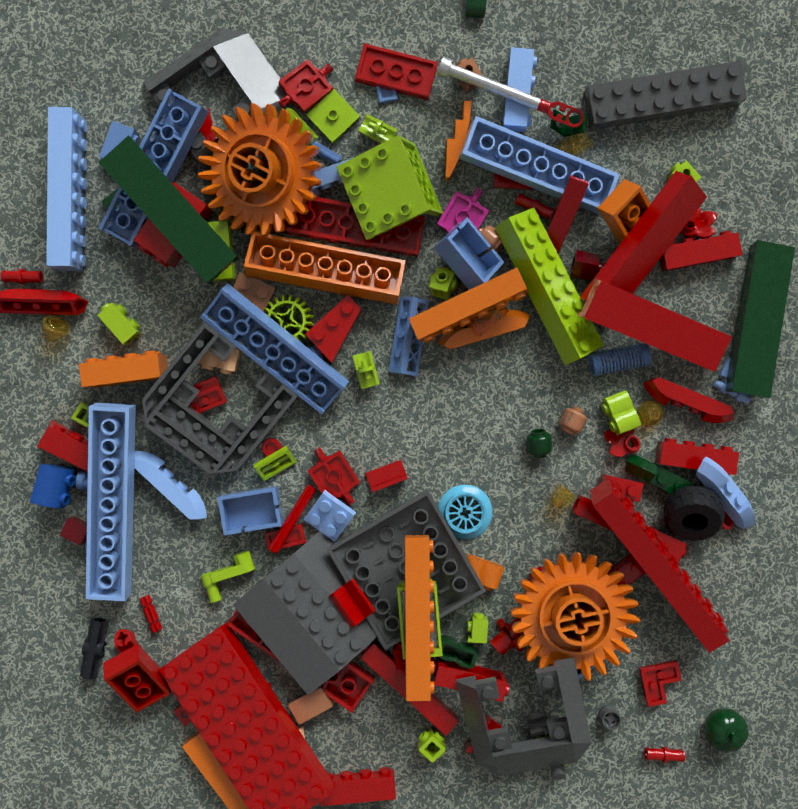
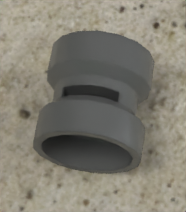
[598,705,621,730]

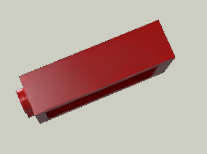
[432,656,509,702]

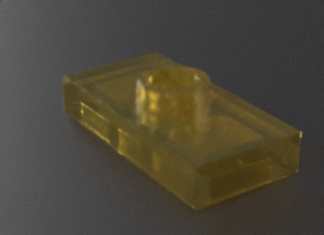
[554,131,593,156]

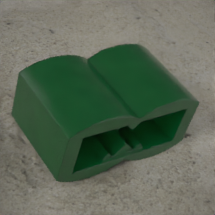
[439,635,478,669]

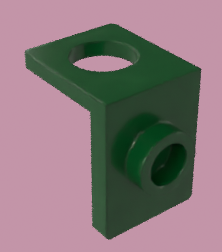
[550,109,588,137]

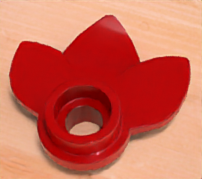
[681,208,717,238]
[604,429,640,457]

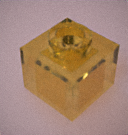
[550,484,577,509]

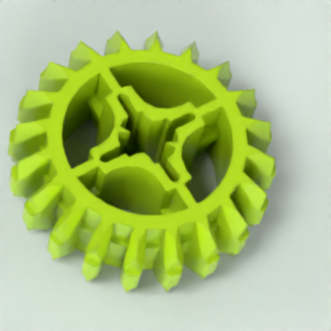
[264,295,313,342]

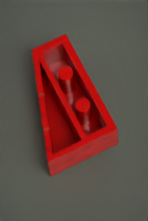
[305,295,362,363]

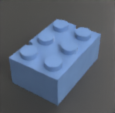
[434,217,504,290]
[217,485,284,535]

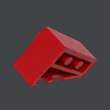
[37,420,88,472]

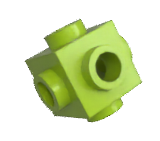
[429,267,458,300]
[418,728,446,763]

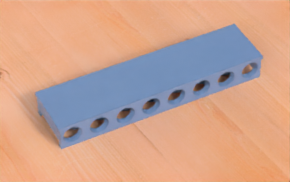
[99,88,209,250]
[200,283,349,414]

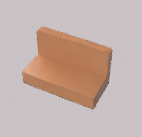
[288,686,334,725]

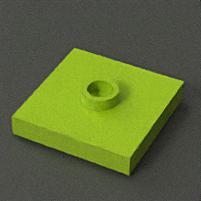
[306,89,360,144]

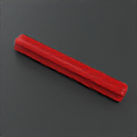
[269,485,316,554]

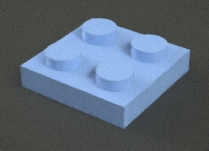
[303,490,356,542]

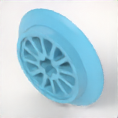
[438,485,492,540]

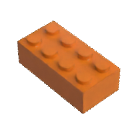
[79,350,168,388]

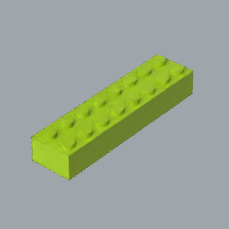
[495,208,604,365]

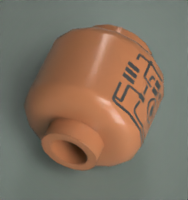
[559,406,587,436]

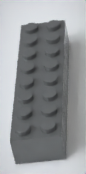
[584,61,747,130]

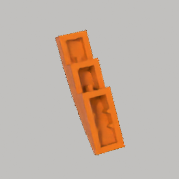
[445,100,472,182]

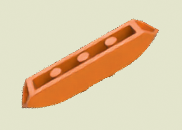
[437,310,530,350]

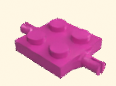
[437,187,489,233]

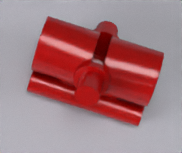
[490,618,525,655]

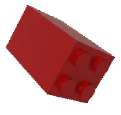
[133,182,214,268]

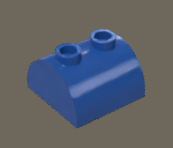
[30,464,76,508]

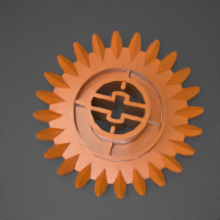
[198,103,322,236]
[510,552,640,681]

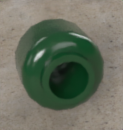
[527,429,552,458]

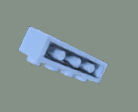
[502,47,537,132]

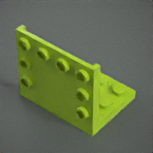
[337,135,443,240]

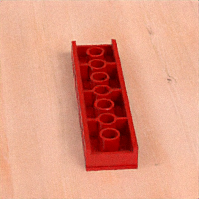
[580,171,707,302]
[271,197,425,257]
[577,278,732,372]
[227,610,375,713]

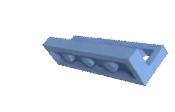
[388,296,430,377]

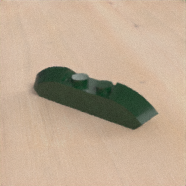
[625,454,697,494]

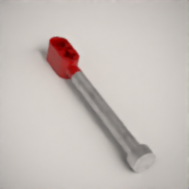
[437,56,584,128]

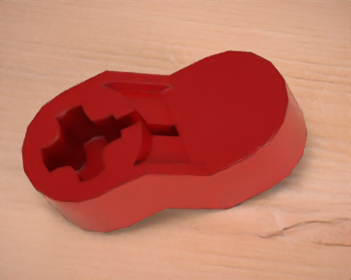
[114,629,138,653]

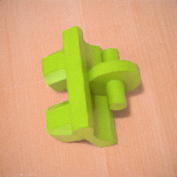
[358,114,398,144]
[353,351,380,389]

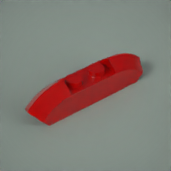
[0,289,89,315]
[643,377,734,423]

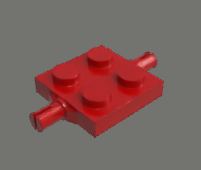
[278,59,333,114]
[308,447,360,506]

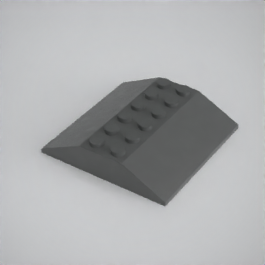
[327,490,486,650]
[233,531,377,695]

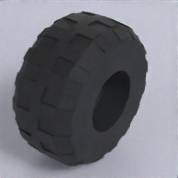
[663,486,725,541]

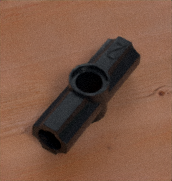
[80,618,109,680]

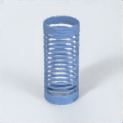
[588,343,652,376]

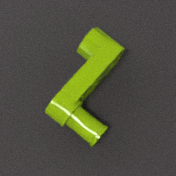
[200,550,255,603]

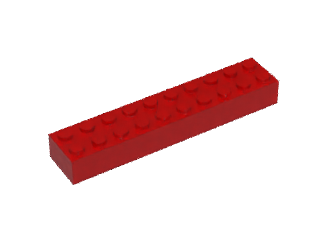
[590,478,730,653]

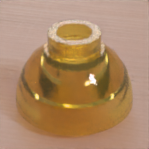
[42,316,70,341]
[637,400,664,427]

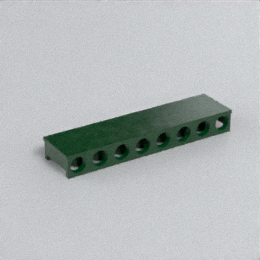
[99,135,240,285]
[725,240,795,399]

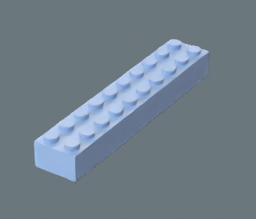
[86,403,136,601]

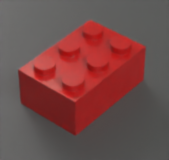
[103,644,171,713]

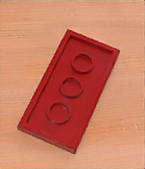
[355,43,438,101]

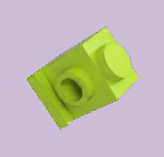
[466,612,489,644]

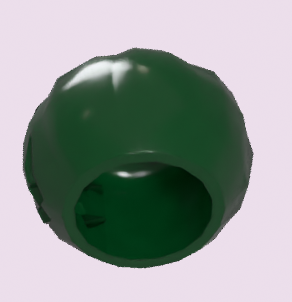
[704,708,749,753]

